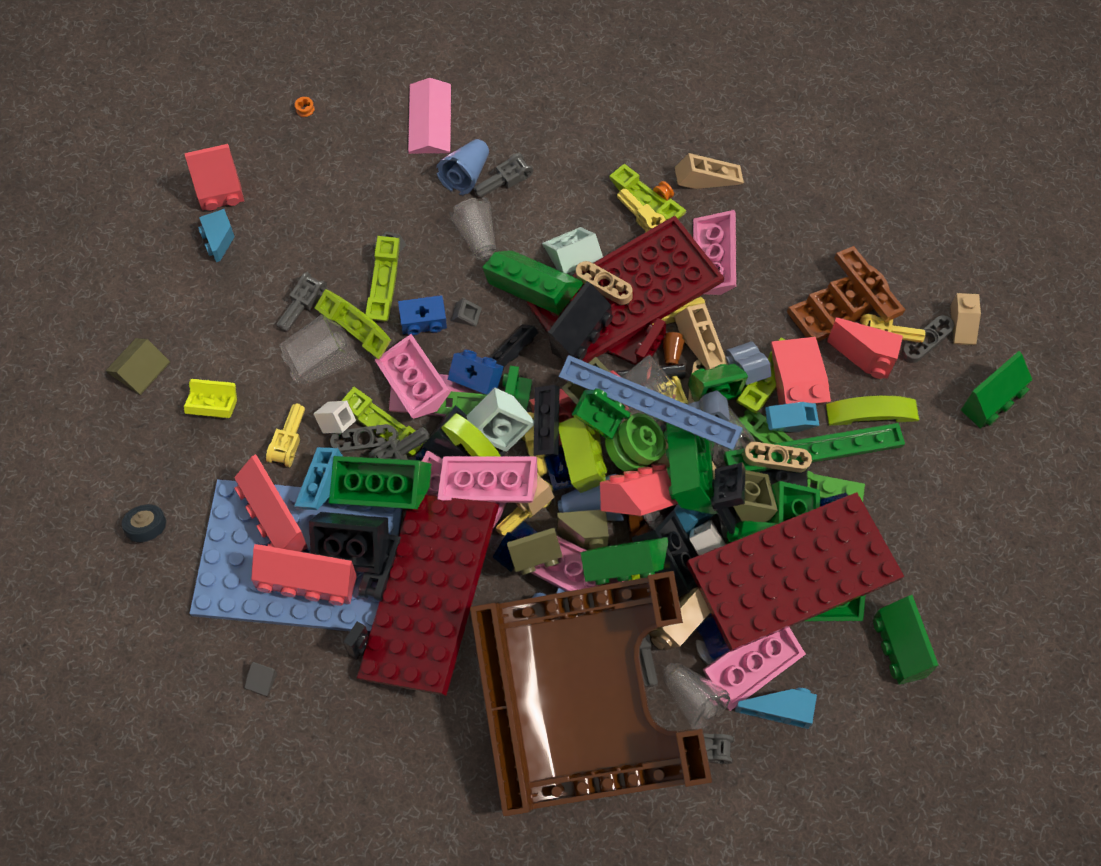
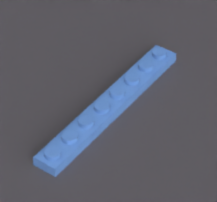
[559,355,743,451]

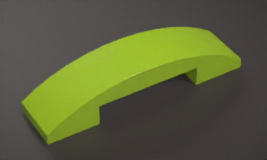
[609,164,686,220]
[365,236,400,322]
[315,289,391,359]
[737,338,785,414]
[342,387,424,457]
[826,396,919,426]
[441,413,501,457]

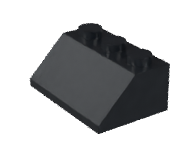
[548,281,613,361]
[632,509,698,597]
[309,512,389,573]

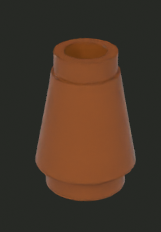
[663,332,685,366]

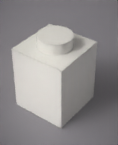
[314,401,356,433]
[689,520,725,555]

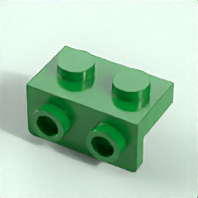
[503,366,532,412]
[572,388,631,439]

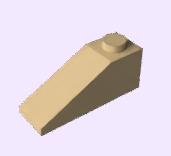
[675,153,744,189]
[674,303,728,370]

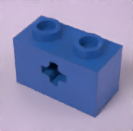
[398,295,447,335]
[447,350,504,395]

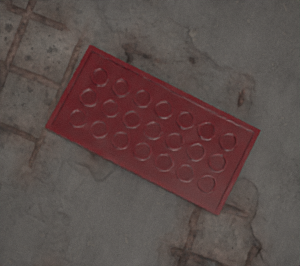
[527,216,724,363]
[686,492,904,652]
[357,495,499,696]

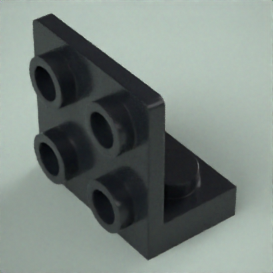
[711,462,746,534]

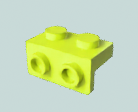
[184,379,237,418]

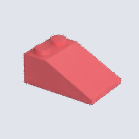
[184,144,244,211]
[827,317,903,379]
[771,337,831,405]

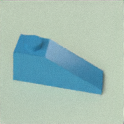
[294,447,343,510]
[735,688,817,729]

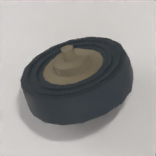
[122,504,166,542]

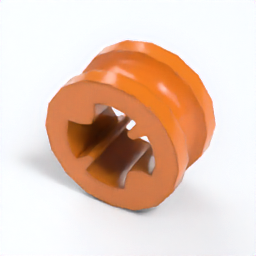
[295,97,314,117]
[653,181,674,201]

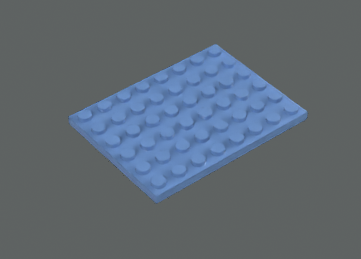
[190,479,403,633]

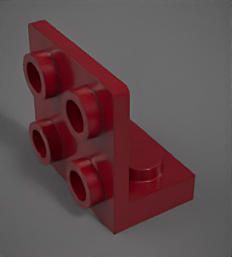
[607,318,666,368]

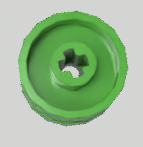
[605,413,666,472]

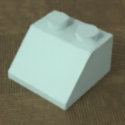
[542,227,603,275]
[467,388,534,452]

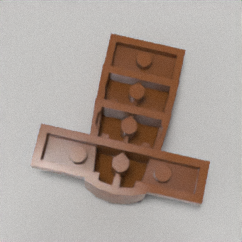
[787,246,905,342]

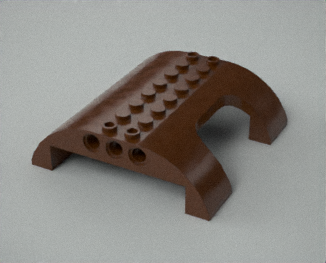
[470,571,712,817]

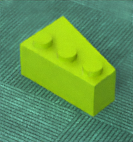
[559,417,607,493]

